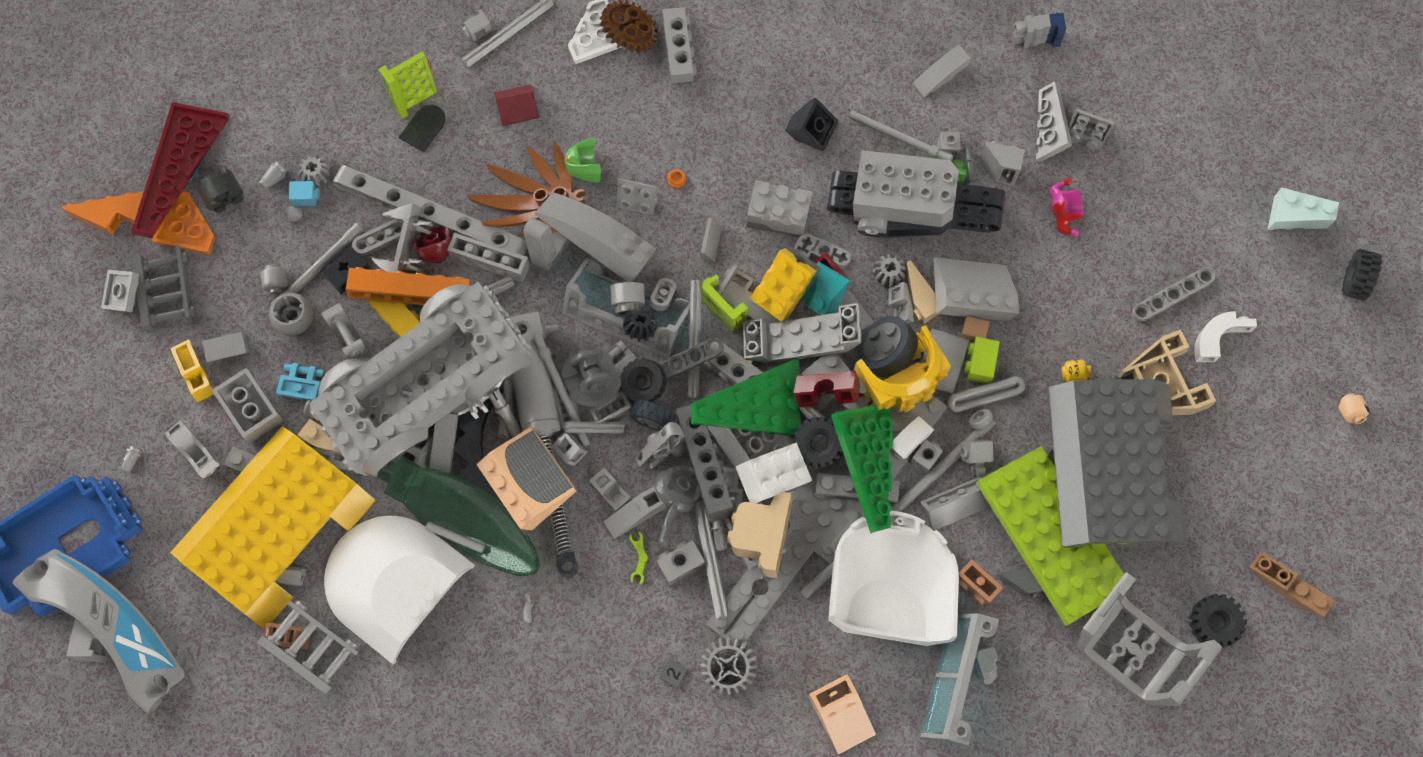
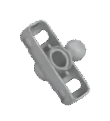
[636,422,685,470]

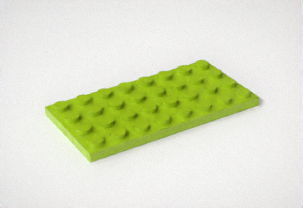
[976,446,1124,626]

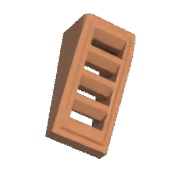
[264,623,311,650]

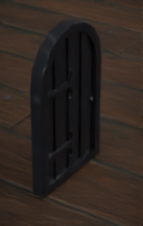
[399,105,445,153]

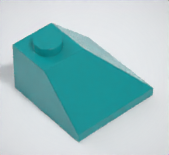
[803,262,851,315]

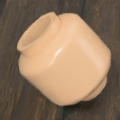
[1338,393,1370,424]

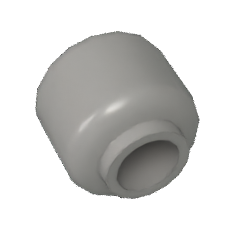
[260,264,288,295]

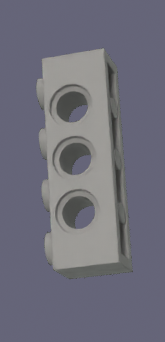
[662,7,697,84]
[447,233,530,283]
[702,337,763,385]

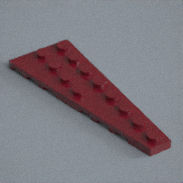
[131,102,229,238]

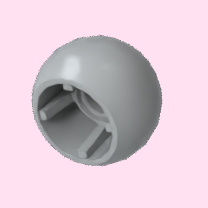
[269,293,314,336]

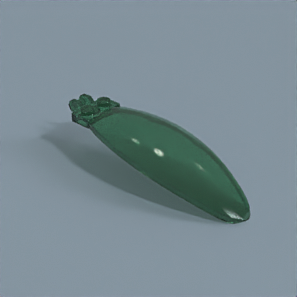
[377,456,540,576]

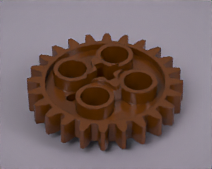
[600,0,658,54]

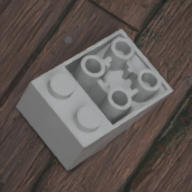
[1068,109,1114,150]

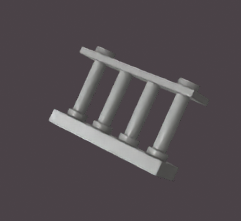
[321,303,372,359]
[257,601,359,694]

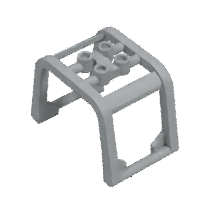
[1077,572,1222,706]

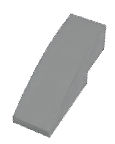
[912,45,971,97]

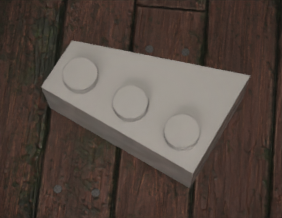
[66,618,108,662]

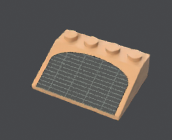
[477,427,577,530]

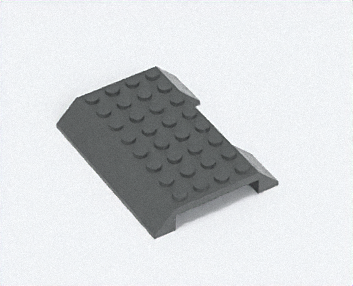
[1048,379,1187,548]

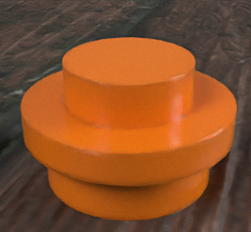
[667,169,686,188]

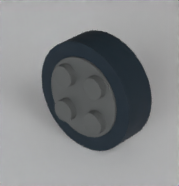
[857,316,918,377]

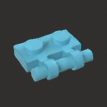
[276,363,325,401]

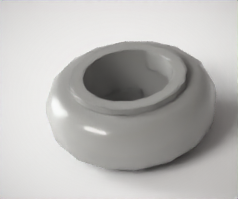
[969,409,993,429]

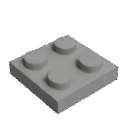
[101,270,139,313]

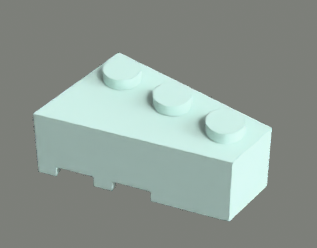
[1268,188,1339,230]

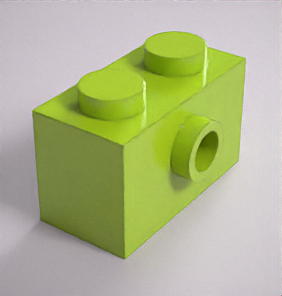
[964,336,1000,384]

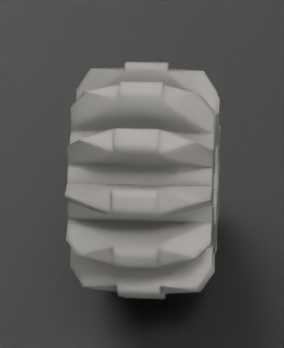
[297,154,330,187]
[873,254,907,288]

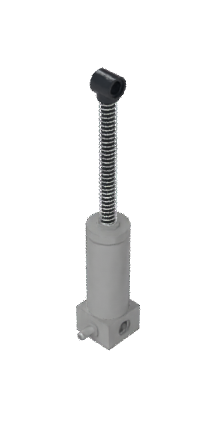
[510,312,578,578]

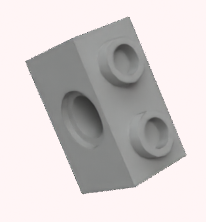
[657,540,705,585]

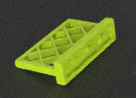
[379,51,437,119]

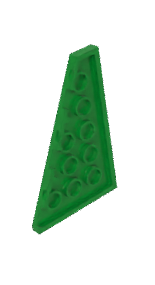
[691,359,801,436]
[831,405,893,534]

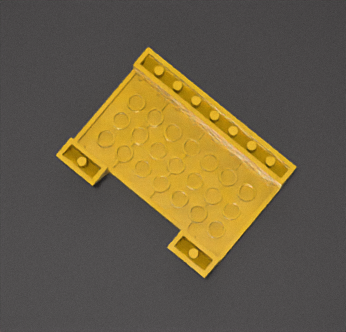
[170,426,376,629]

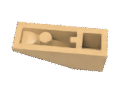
[906,260,939,324]

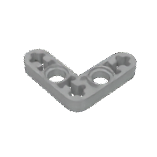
[794,234,851,269]

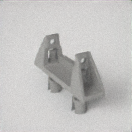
[372,203,433,273]

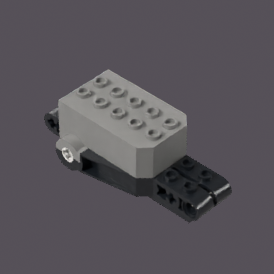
[827,150,1006,238]

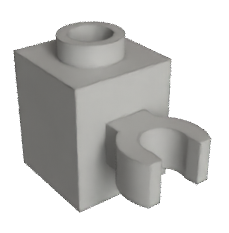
[960,439,994,477]

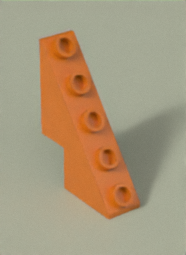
[62,191,144,235]

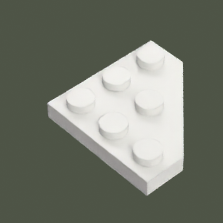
[568,0,622,64]

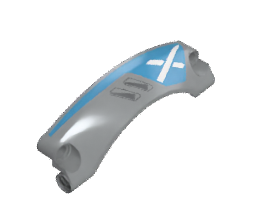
[12,549,184,714]

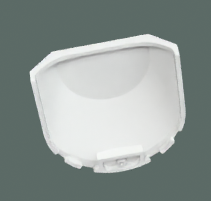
[828,511,959,646]
[324,516,475,665]

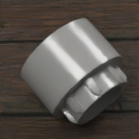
[610,282,645,316]

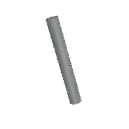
[426,522,485,553]

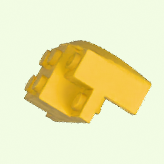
[854,325,951,413]

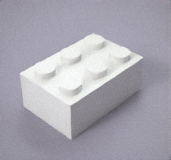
[736,443,812,503]

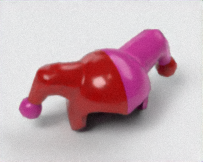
[1049,177,1084,237]

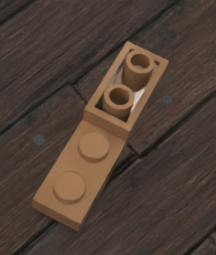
[1249,552,1335,619]

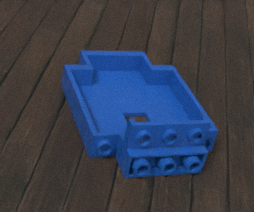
[0,474,143,618]

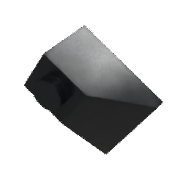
[785,98,839,151]

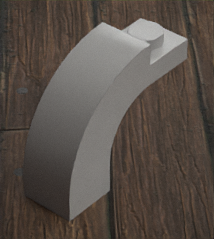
[165,420,220,479]

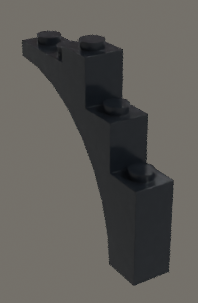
[454,383,504,515]

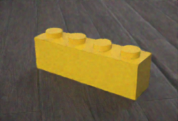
[366,300,420,338]

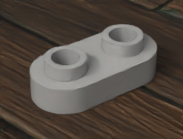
[650,278,676,311]

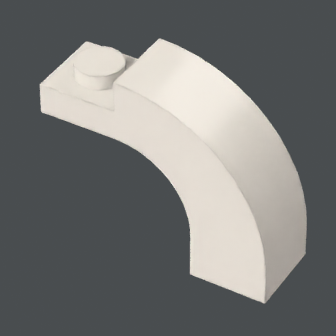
[1194,311,1257,362]

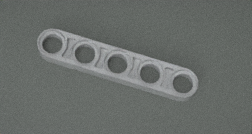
[1132,267,1215,322]

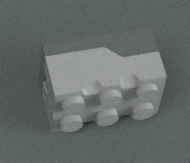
[747,180,812,237]

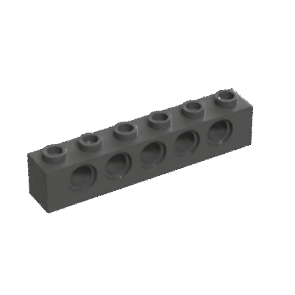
[676,405,736,523]

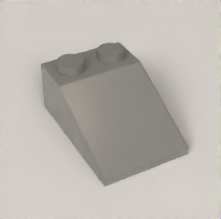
[799,354,850,419]

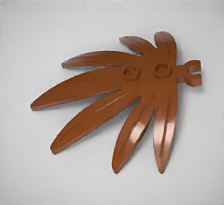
[467,141,586,236]

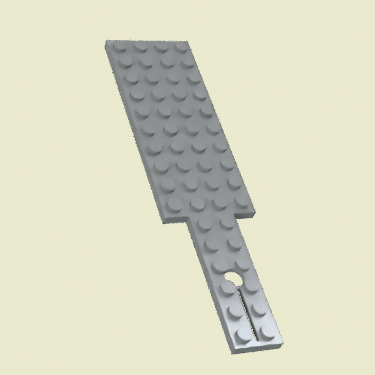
[706,375,948,646]

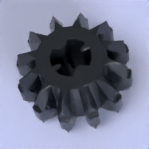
[623,308,657,342]

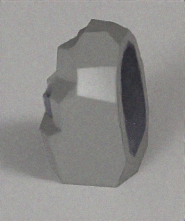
[975,647,999,685]

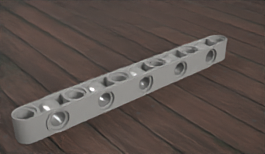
[332,165,528,256]

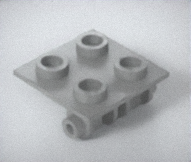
[616,178,657,215]

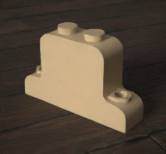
[727,492,793,578]

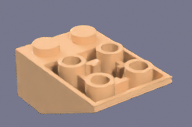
[808,674,876,754]

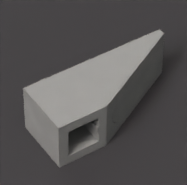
[604,486,667,539]

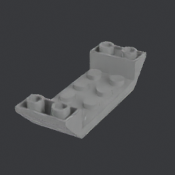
[743,303,861,363]

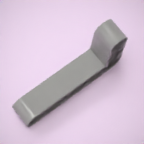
[523,217,571,273]

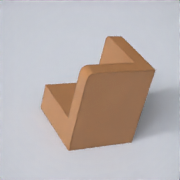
[960,316,990,343]

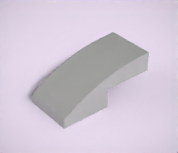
[888,282,914,324]
[589,468,632,512]

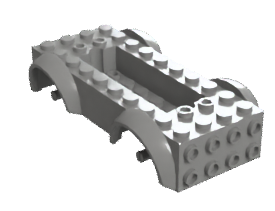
[309,282,533,477]

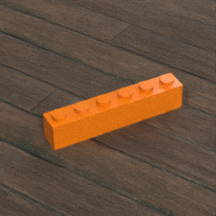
[346,267,470,305]

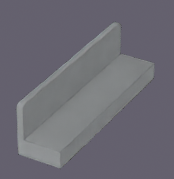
[921,471,994,530]

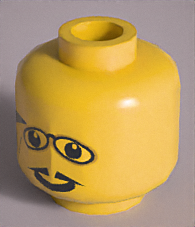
[1061,359,1092,382]

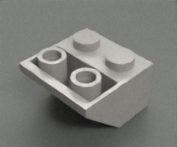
[980,141,1025,186]

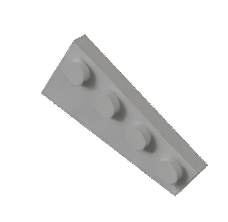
[1036,81,1072,162]

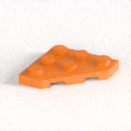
[152,191,216,255]

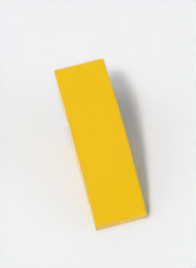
[170,339,214,403]

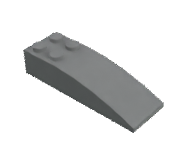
[534,192,656,282]

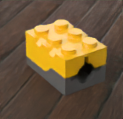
[750,246,822,321]

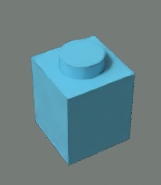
[289,181,320,206]

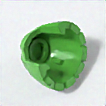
[565,138,601,183]

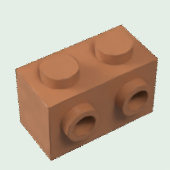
[959,559,1003,607]

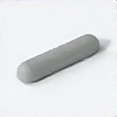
[947,376,1025,413]

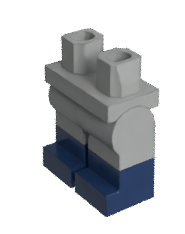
[1011,13,1066,48]

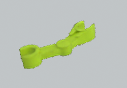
[629,531,648,585]

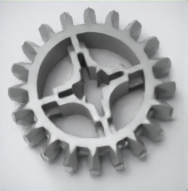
[700,636,758,695]

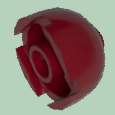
[412,227,452,263]

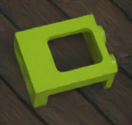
[701,274,748,333]

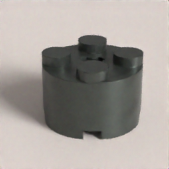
[196,170,244,213]

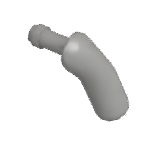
[523,594,534,623]

